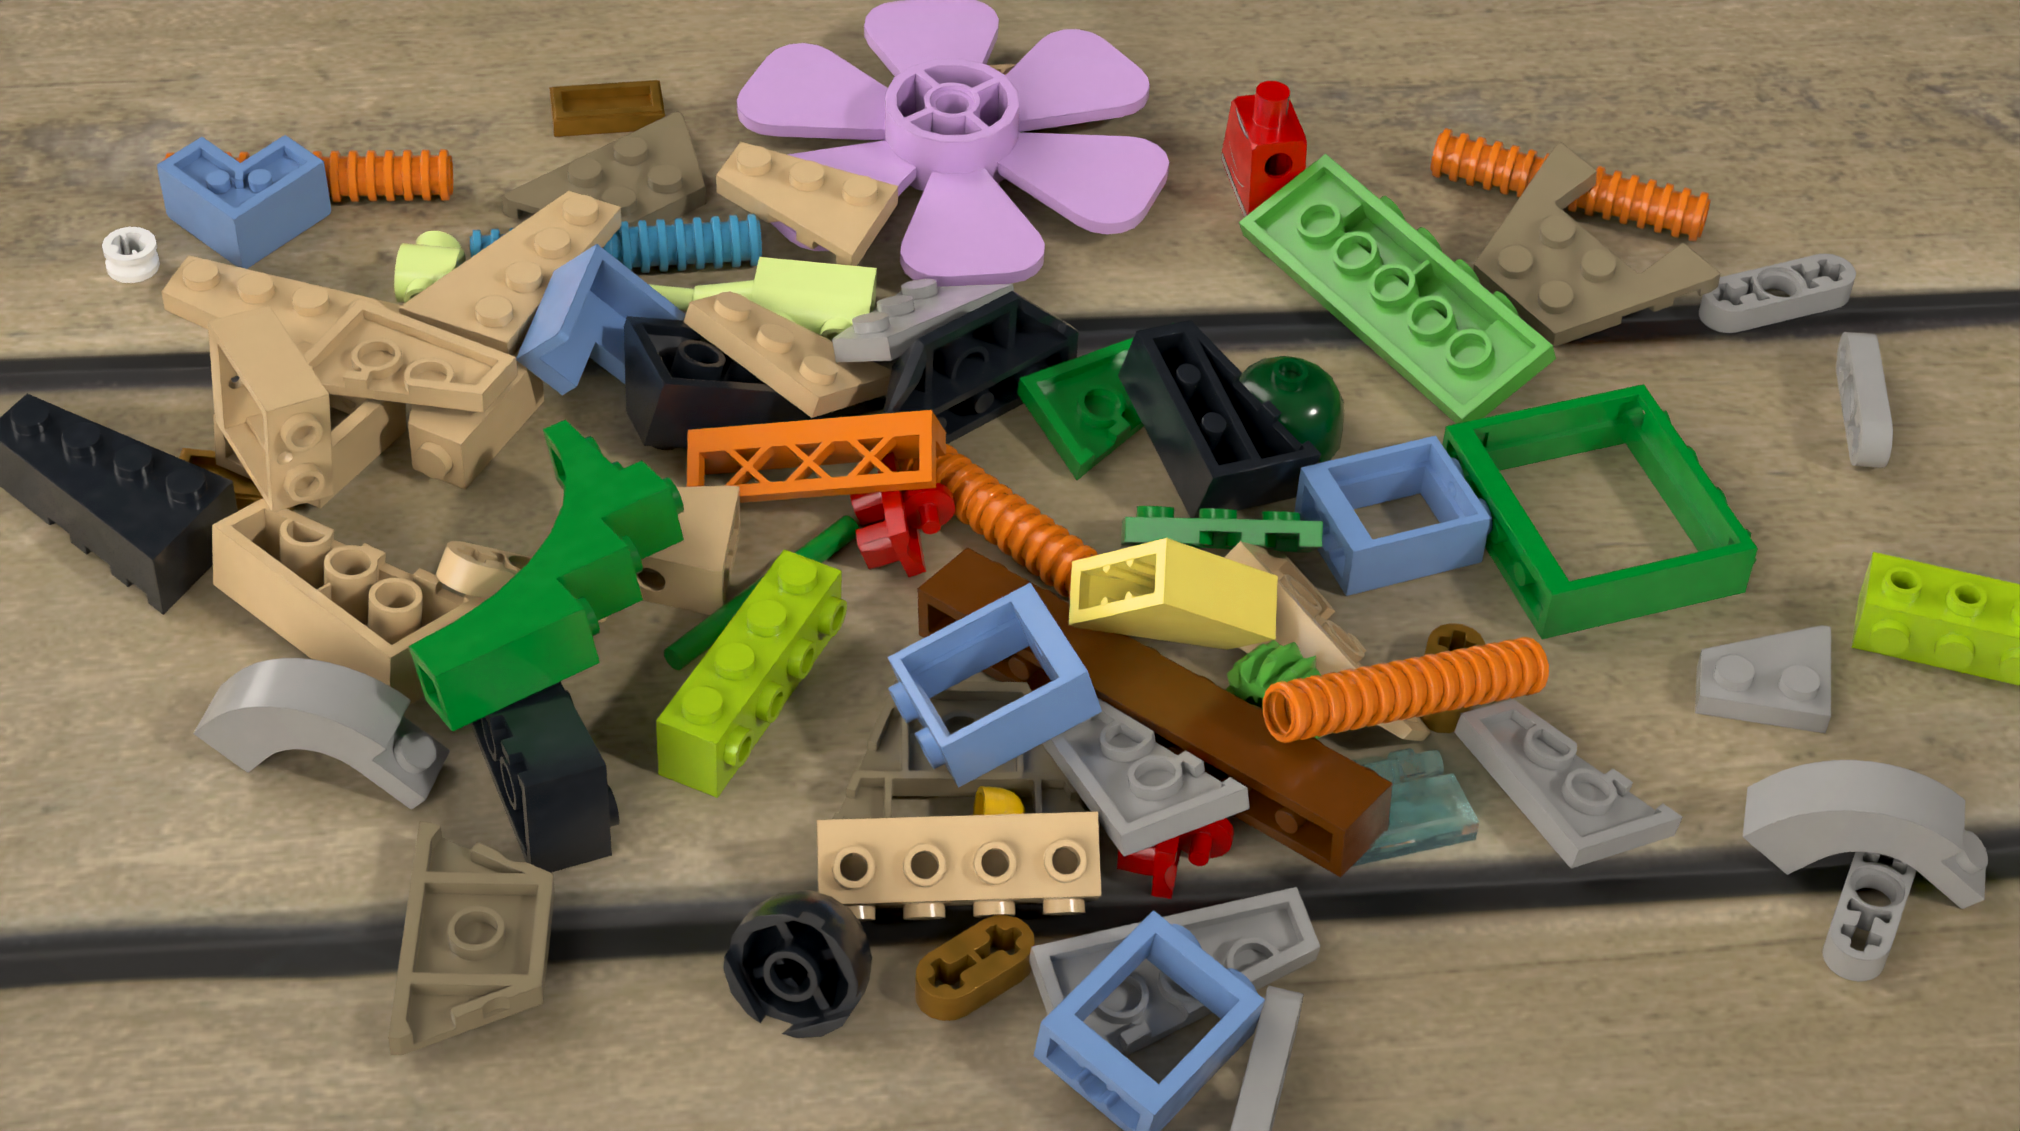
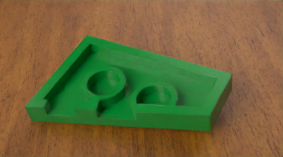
[1017,323,1173,480]
[1121,506,1323,553]

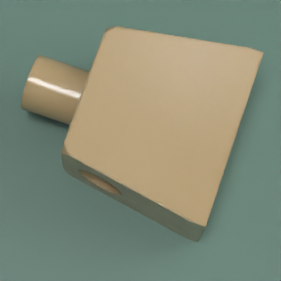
[636,486,740,615]

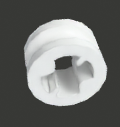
[102,227,160,283]

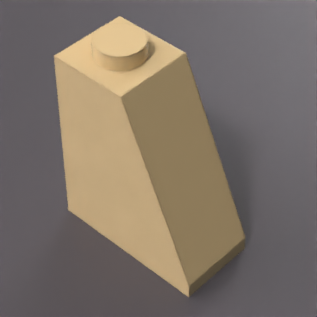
[408,348,544,490]

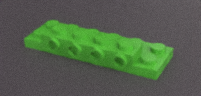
[1239,153,1556,424]

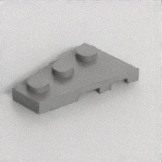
[832,279,1014,362]
[1042,698,1250,856]
[1454,699,1683,869]

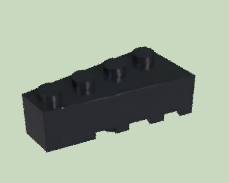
[0,393,238,615]
[470,681,620,873]

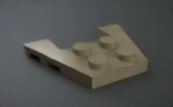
[1473,142,1721,347]
[832,680,1085,819]

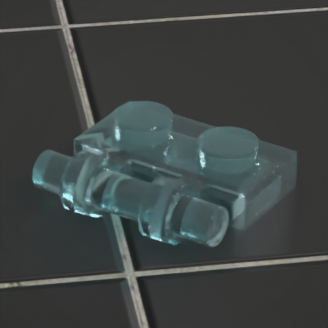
[1352,748,1479,867]

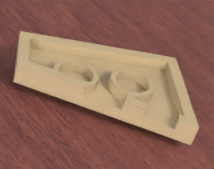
[684,291,891,418]

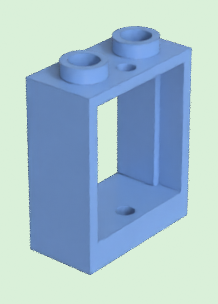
[1294,436,1492,596]
[888,583,1102,788]
[1033,910,1265,1131]

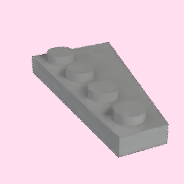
[1029,887,1321,1057]

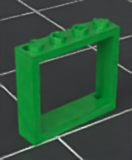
[1442,384,1758,640]

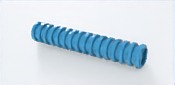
[470,214,762,273]

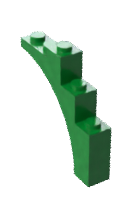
[409,420,684,732]

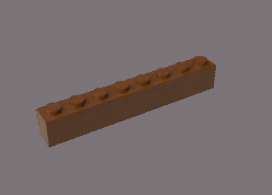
[917,547,1393,878]

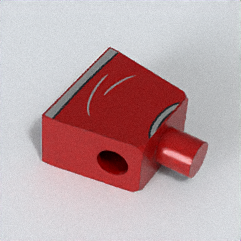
[1221,81,1307,218]

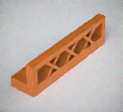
[686,410,946,503]

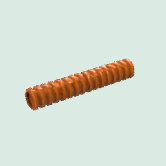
[1430,128,1711,242]
[163,149,454,202]
[897,444,1098,600]
[1263,637,1549,743]

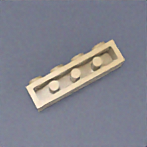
[816,812,1101,922]

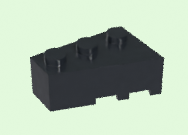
[1118,320,1321,518]

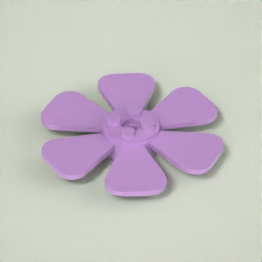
[737,0,1169,287]

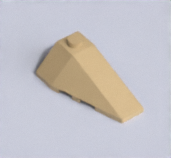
[1224,541,1432,742]

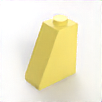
[1069,538,1278,650]

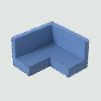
[157,135,331,269]
[516,244,685,395]

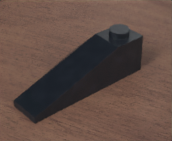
[624,316,886,451]

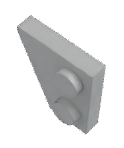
[1695,625,1831,733]

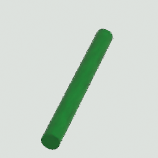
[663,515,860,670]

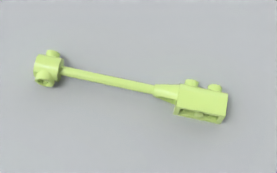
[394,231,877,341]

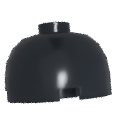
[723,890,872,1038]

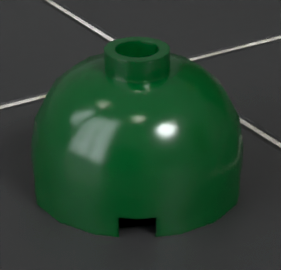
[1239,356,1344,463]

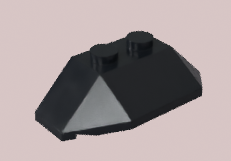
[884,291,1079,444]

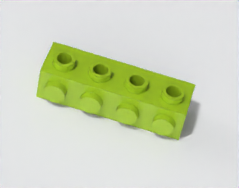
[656,549,847,798]
[1851,552,2020,686]

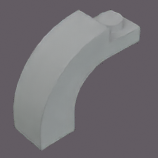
[193,658,450,810]
[1743,760,1988,909]

